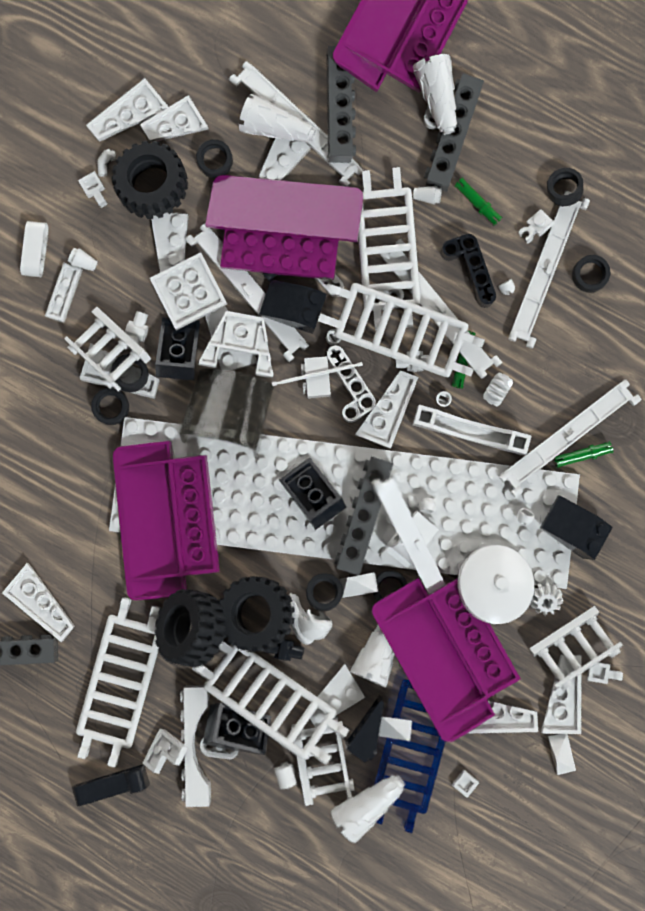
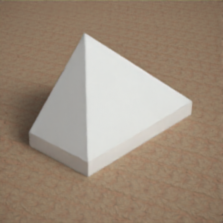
[339,572,378,598]
[379,717,412,741]
[548,734,576,775]

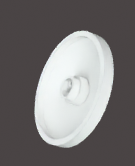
[458,545,534,624]

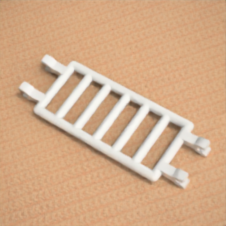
[358,167,421,331]
[318,283,485,377]
[76,597,161,767]
[192,642,349,765]

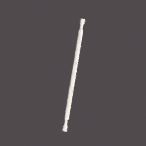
[272,362,363,386]

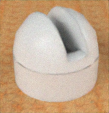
[498,279,515,295]
[326,329,341,345]
[436,391,452,407]
[419,498,435,513]
[517,508,534,525]

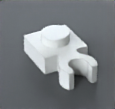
[519,209,554,243]

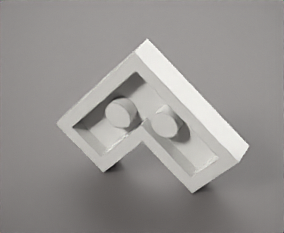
[142,729,188,774]

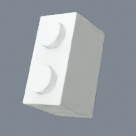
[301,356,331,398]

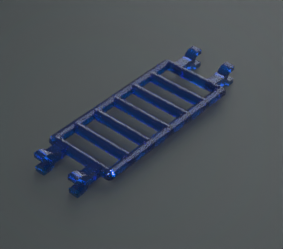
[374,679,446,833]

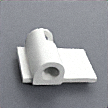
[384,510,439,568]

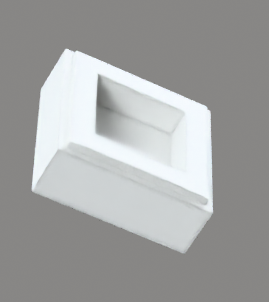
[452,769,479,798]

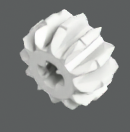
[483,372,513,406]
[531,582,563,616]

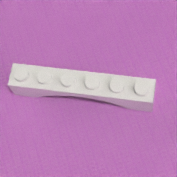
[412,405,531,456]
[180,685,211,807]

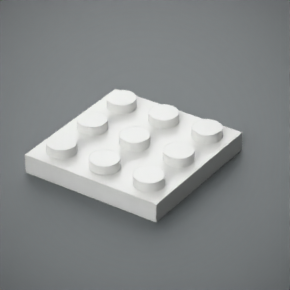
[150,252,227,330]

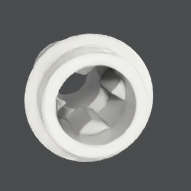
[413,186,441,205]
[68,248,98,271]

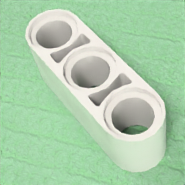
[20,221,48,277]

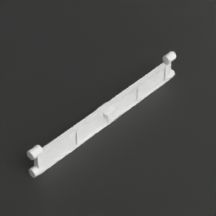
[229,61,363,187]
[508,191,590,349]
[185,224,309,362]
[381,239,503,379]
[499,379,641,497]
[373,470,446,594]

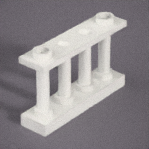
[64,307,151,391]
[529,606,622,690]
[291,716,355,806]

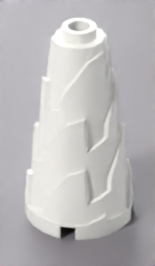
[413,54,457,135]
[239,94,316,143]
[350,625,395,687]
[331,775,405,843]

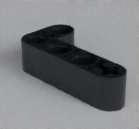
[440,234,496,308]
[72,764,150,806]

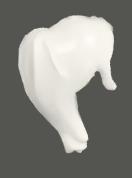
[288,593,332,645]

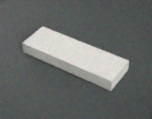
[45,263,82,323]

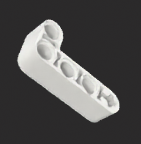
[327,346,376,423]

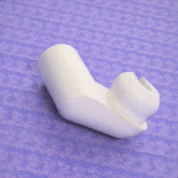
[97,149,116,177]

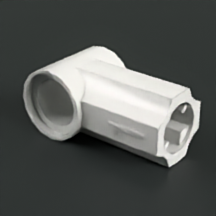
[274,762,297,789]

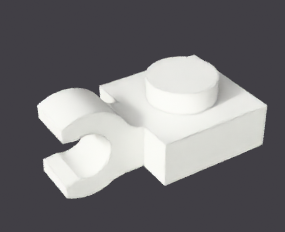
[78,171,107,208]
[587,662,623,684]

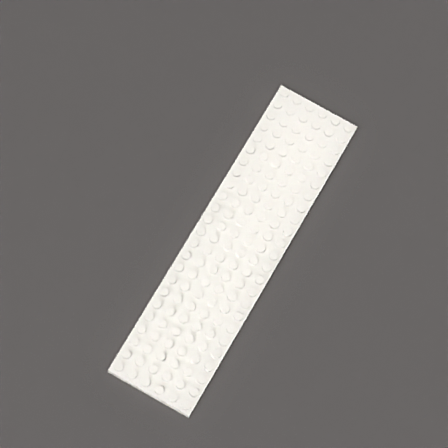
[109,417,580,589]

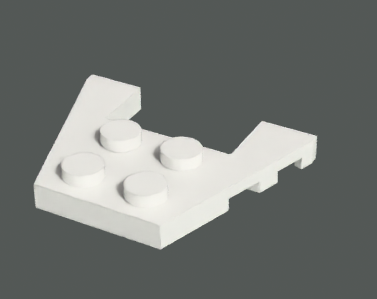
[198,311,273,378]

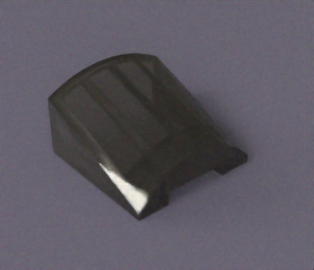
[179,369,274,458]

